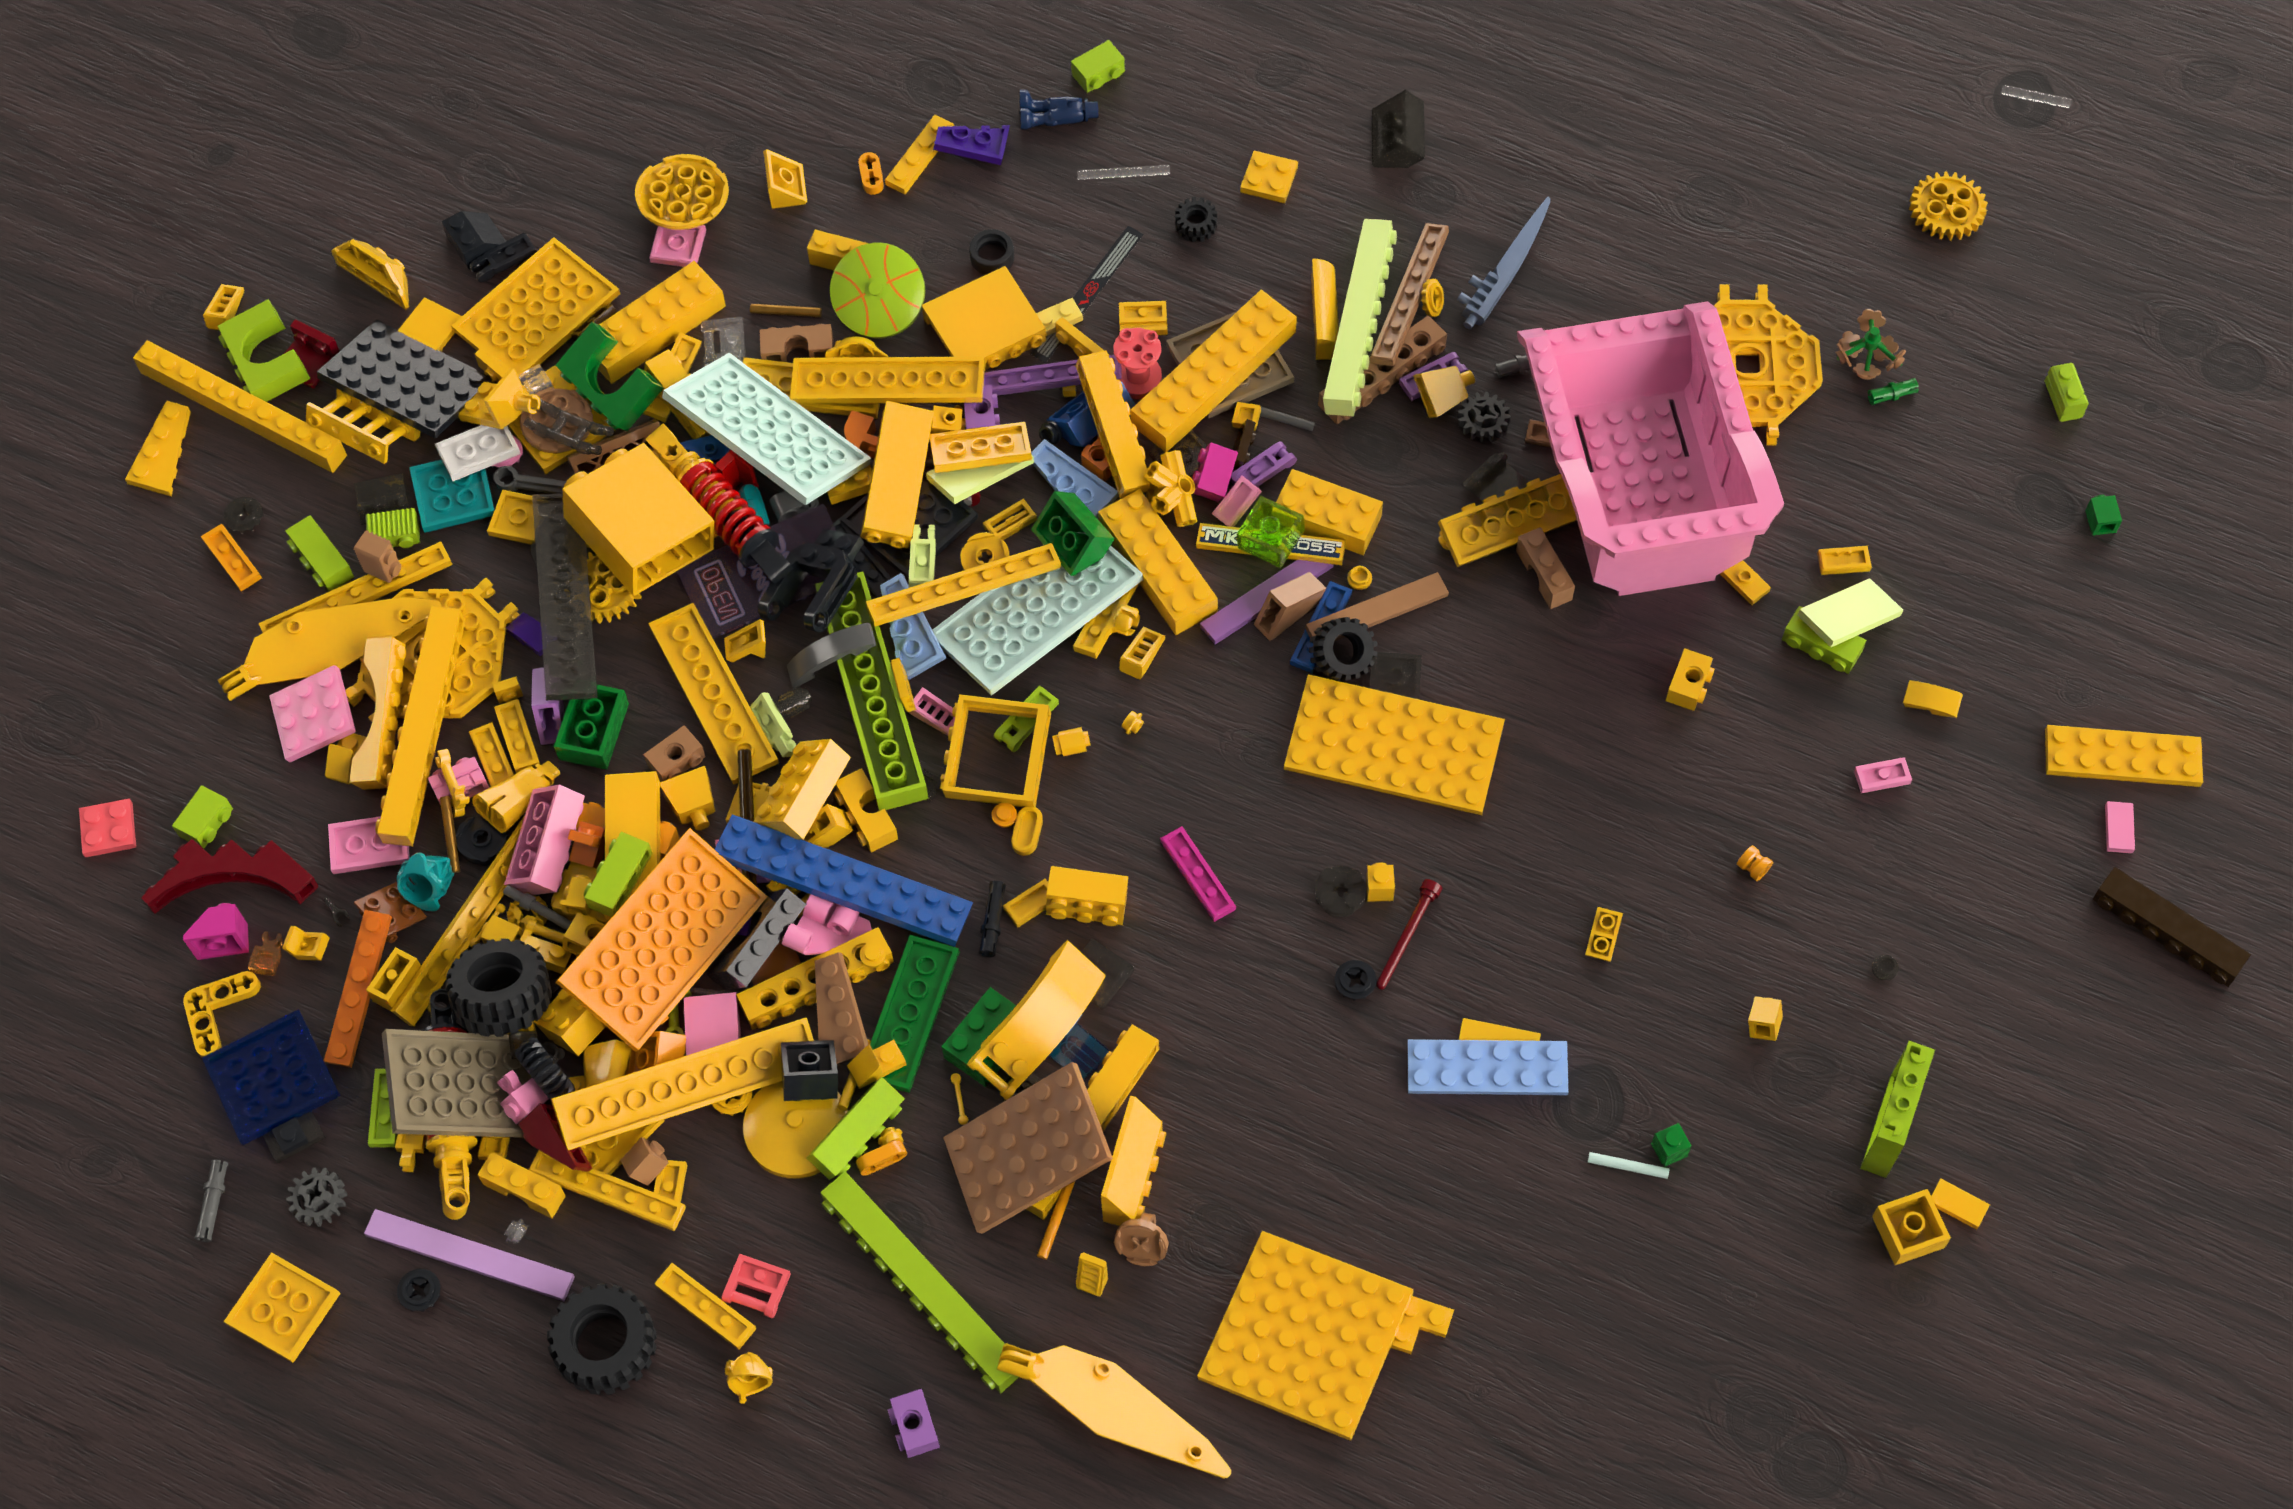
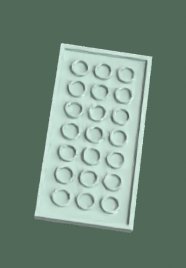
[662,353,871,505]
[932,546,1143,696]

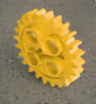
[1909,171,1988,241]
[564,552,642,624]

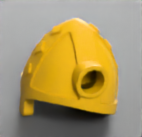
[725,1352,773,1404]

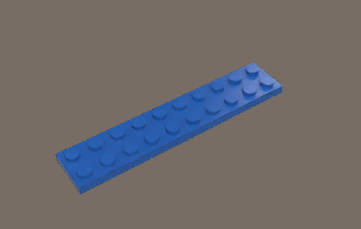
[714,814,973,947]

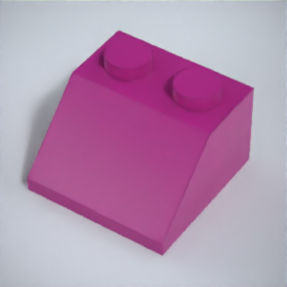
[183,903,249,960]

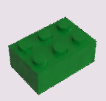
[554,680,629,770]
[942,987,1017,1087]

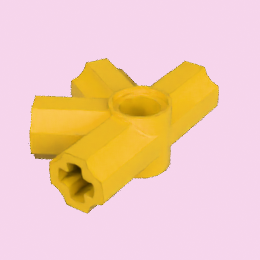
[1144,450,1197,527]

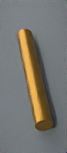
[750,304,822,317]
[440,796,460,873]

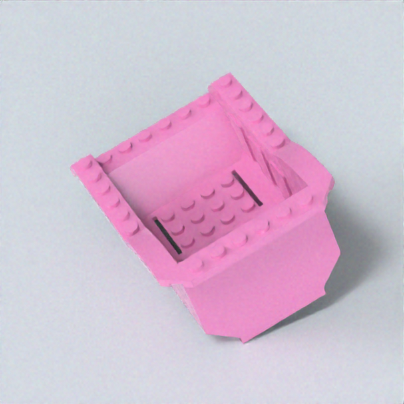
[1517,301,1784,596]

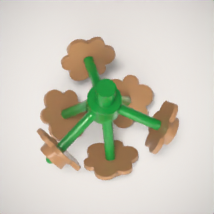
[1835,309,1906,380]

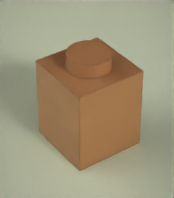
[621,1137,669,1186]

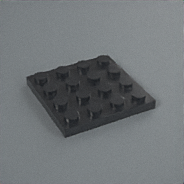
[840,470,978,580]

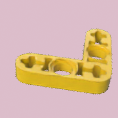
[183,971,261,1061]

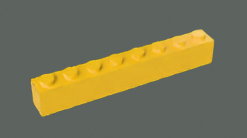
[1026,1024,1159,1220]

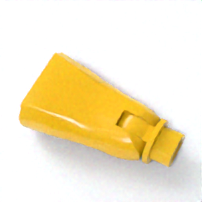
[472,761,560,833]
[583,1039,632,1088]

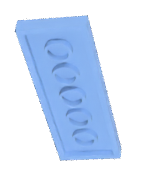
[1408,1039,1568,1095]

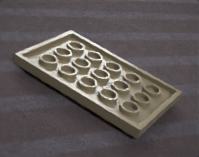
[382,1029,535,1138]

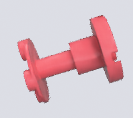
[1113,328,1162,399]

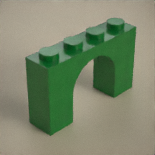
[556,322,664,431]

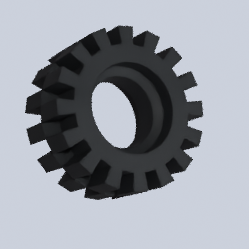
[1175,197,1217,242]

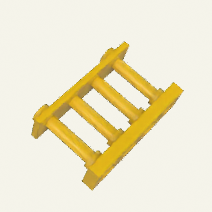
[306,389,420,464]

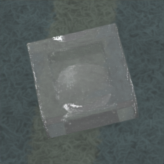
[518,364,552,394]

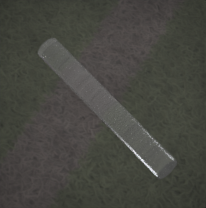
[2001,85,2072,108]

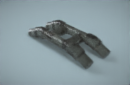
[523,398,614,455]

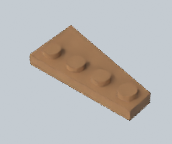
[815,952,869,1065]

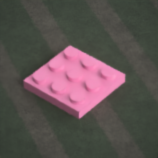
[269,665,356,762]

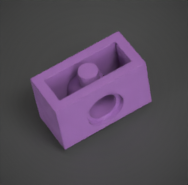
[964,385,1000,429]
[887,1389,940,1458]

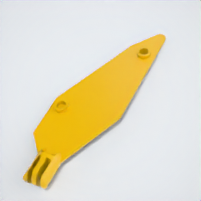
[218,597,442,701]
[997,1343,1231,1478]

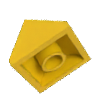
[763,149,807,209]

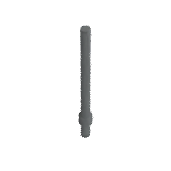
[503,885,594,940]

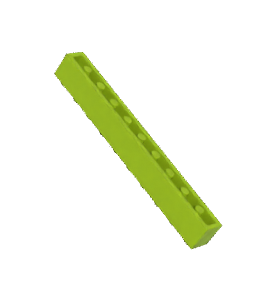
[821,1171,1019,1394]

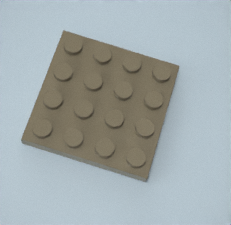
[1166,311,1294,419]

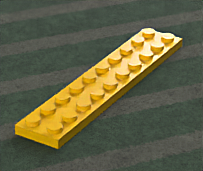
[551,1017,814,1150]

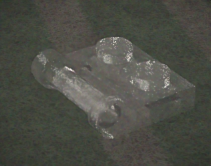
[701,317,746,366]

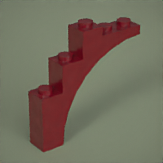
[141,839,319,914]

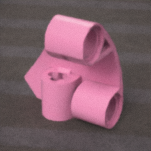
[782,895,872,955]

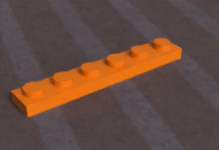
[324,910,392,1068]

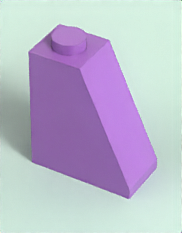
[531,666,564,745]

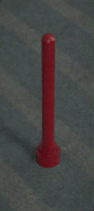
[1376,879,1443,990]

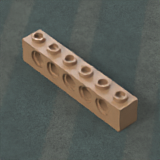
[1318,315,1447,424]

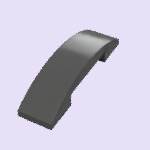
[787,623,876,688]

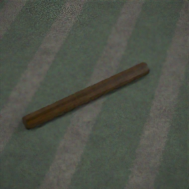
[738,749,757,887]

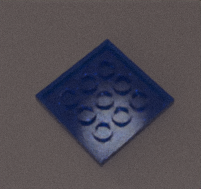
[202,1009,341,1145]

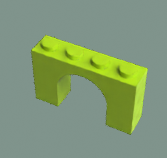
[218,299,311,402]

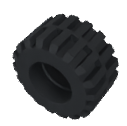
[1309,617,1378,681]

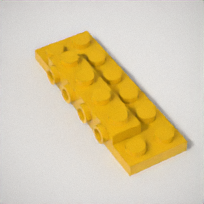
[1438,474,1577,567]

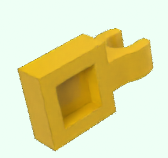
[395,1134,427,1172]

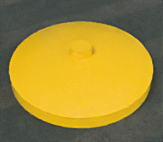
[743,1081,848,1179]

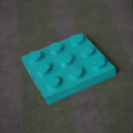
[409,460,495,533]

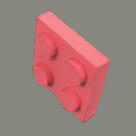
[79,798,136,858]

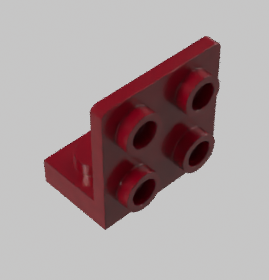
[284,319,340,388]

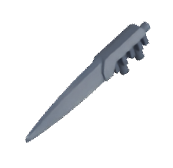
[1457,196,1550,329]

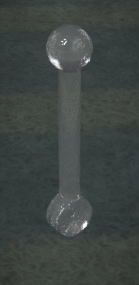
[690,987,729,995]

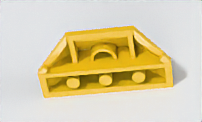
[331,239,409,310]

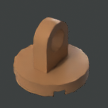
[1114,1213,1169,1266]

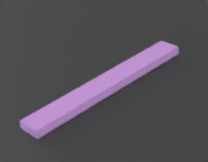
[364,1209,575,1302]

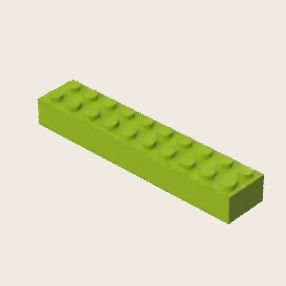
[815,572,929,811]

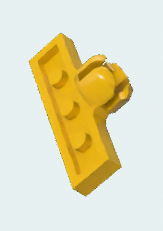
[1073,584,1140,659]

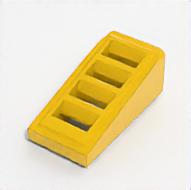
[203,284,244,330]
[1119,626,1165,679]
[1076,1252,1108,1296]

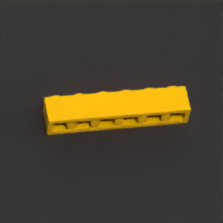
[1075,350,1152,498]

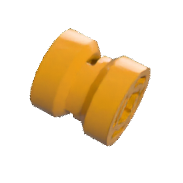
[1736,845,1773,881]

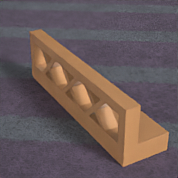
[566,419,660,474]

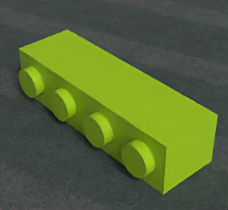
[806,1077,905,1180]

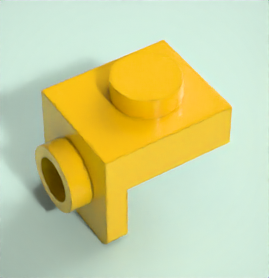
[282,926,330,961]

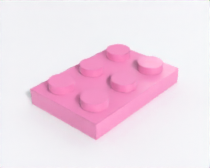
[328,816,410,874]

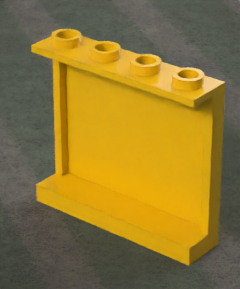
[922,266,1047,370]

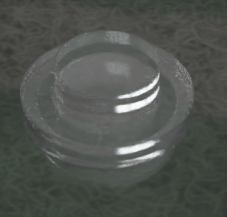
[504,1219,529,1245]

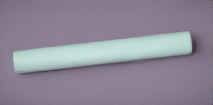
[1588,1152,1669,1179]

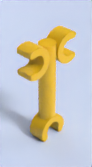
[435,749,470,818]

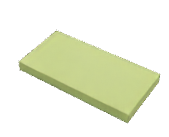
[926,455,1034,504]
[1797,578,1903,647]

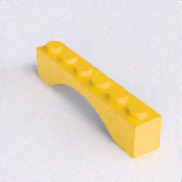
[349,637,406,790]

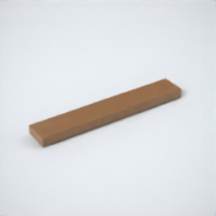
[1305,572,1449,641]

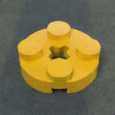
[960,532,1010,570]

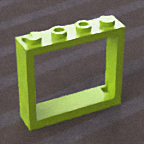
[1860,1041,1935,1178]

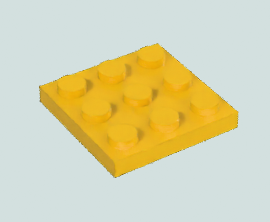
[224,1252,340,1363]

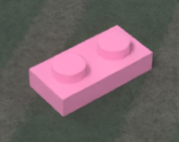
[1854,757,1912,793]

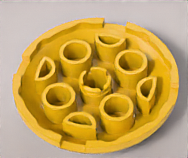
[635,154,729,230]

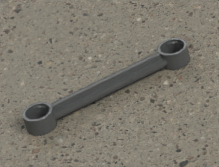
[494,466,567,495]

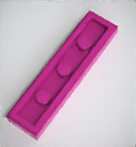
[1160,826,1236,922]

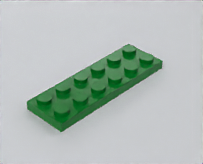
[870,935,960,1093]

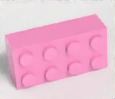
[504,785,585,895]

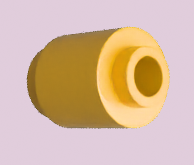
[1052,727,1091,757]

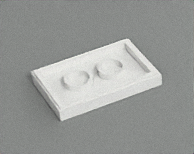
[435,425,521,481]

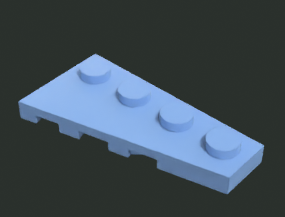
[1031,439,1119,519]
[880,573,947,680]

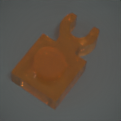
[248,931,283,976]

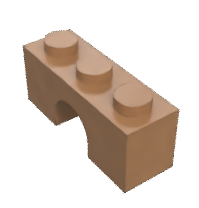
[760,324,834,362]
[1516,527,1575,609]

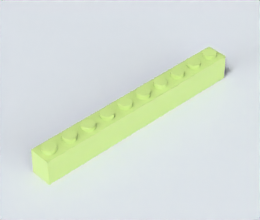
[1323,219,1397,416]

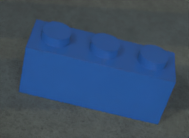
[1046,381,1136,447]

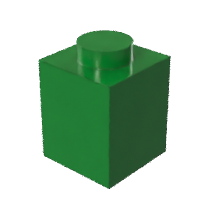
[2085,495,2122,536]
[1651,1123,1691,1167]

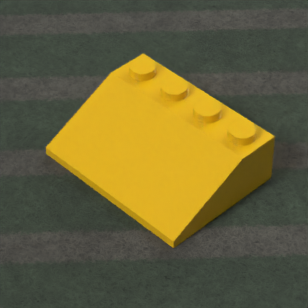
[1101,1096,1166,1226]

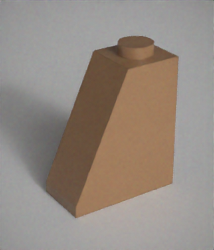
[1254,572,1326,641]

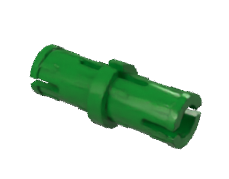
[1867,378,1919,405]

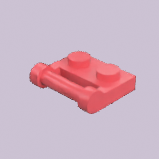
[722,1254,791,1319]

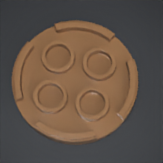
[520,387,593,453]

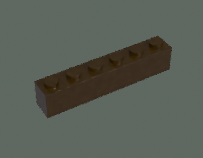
[2093,867,2252,987]

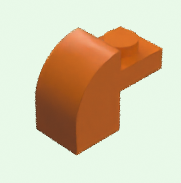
[844,410,878,459]
[568,821,605,868]

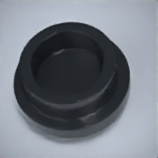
[1039,421,1062,444]

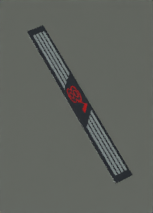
[1030,226,1144,363]

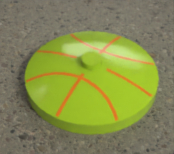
[830,243,925,338]

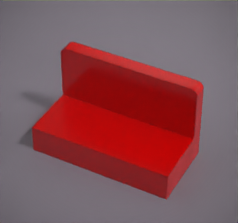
[715,449,759,490]

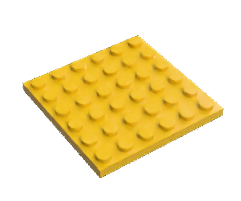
[1197,1231,1414,1441]

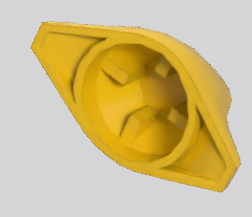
[825,336,888,358]

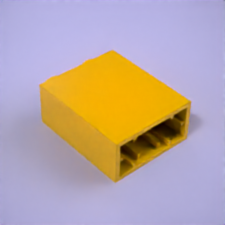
[562,443,714,596]

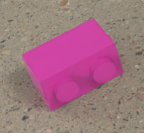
[1192,443,1238,502]

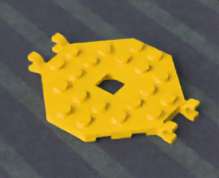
[1714,284,1823,445]
[345,577,520,722]

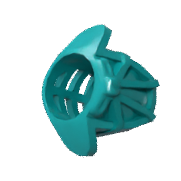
[397,852,454,911]

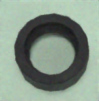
[969,229,1014,275]

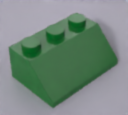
[1031,491,1115,576]

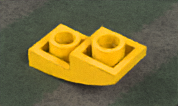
[1903,680,1963,718]
[1585,907,1623,962]

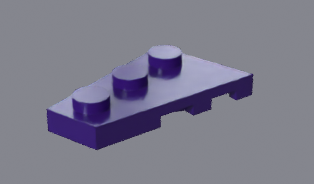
[933,125,1010,165]

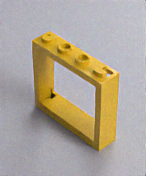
[940,694,1051,807]

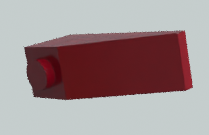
[519,1103,592,1172]

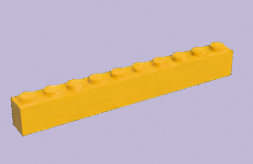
[133,340,347,473]
[375,606,465,847]

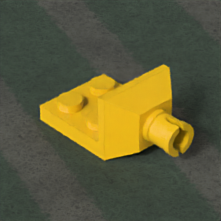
[458,368,540,429]

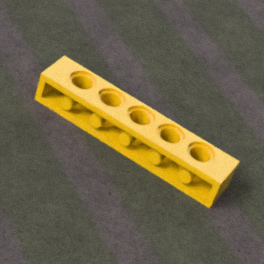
[736,927,894,1030]

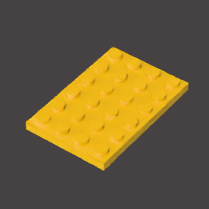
[451,237,620,382]

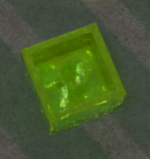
[1237,496,1305,568]

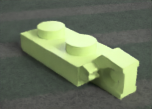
[750,693,796,757]

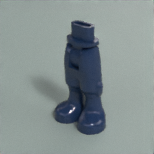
[1019,89,1098,130]

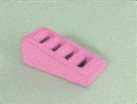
[908,687,955,736]

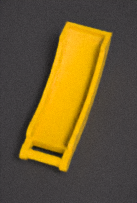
[967,940,1106,1100]

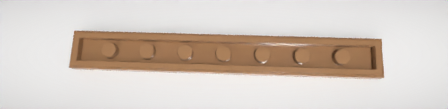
[1370,223,1449,366]

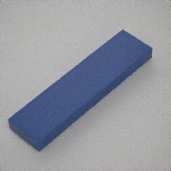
[1290,581,1352,674]

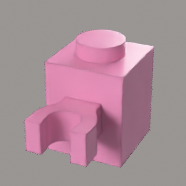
[497,1069,549,1124]

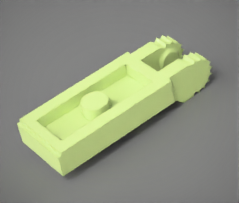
[909,525,936,587]

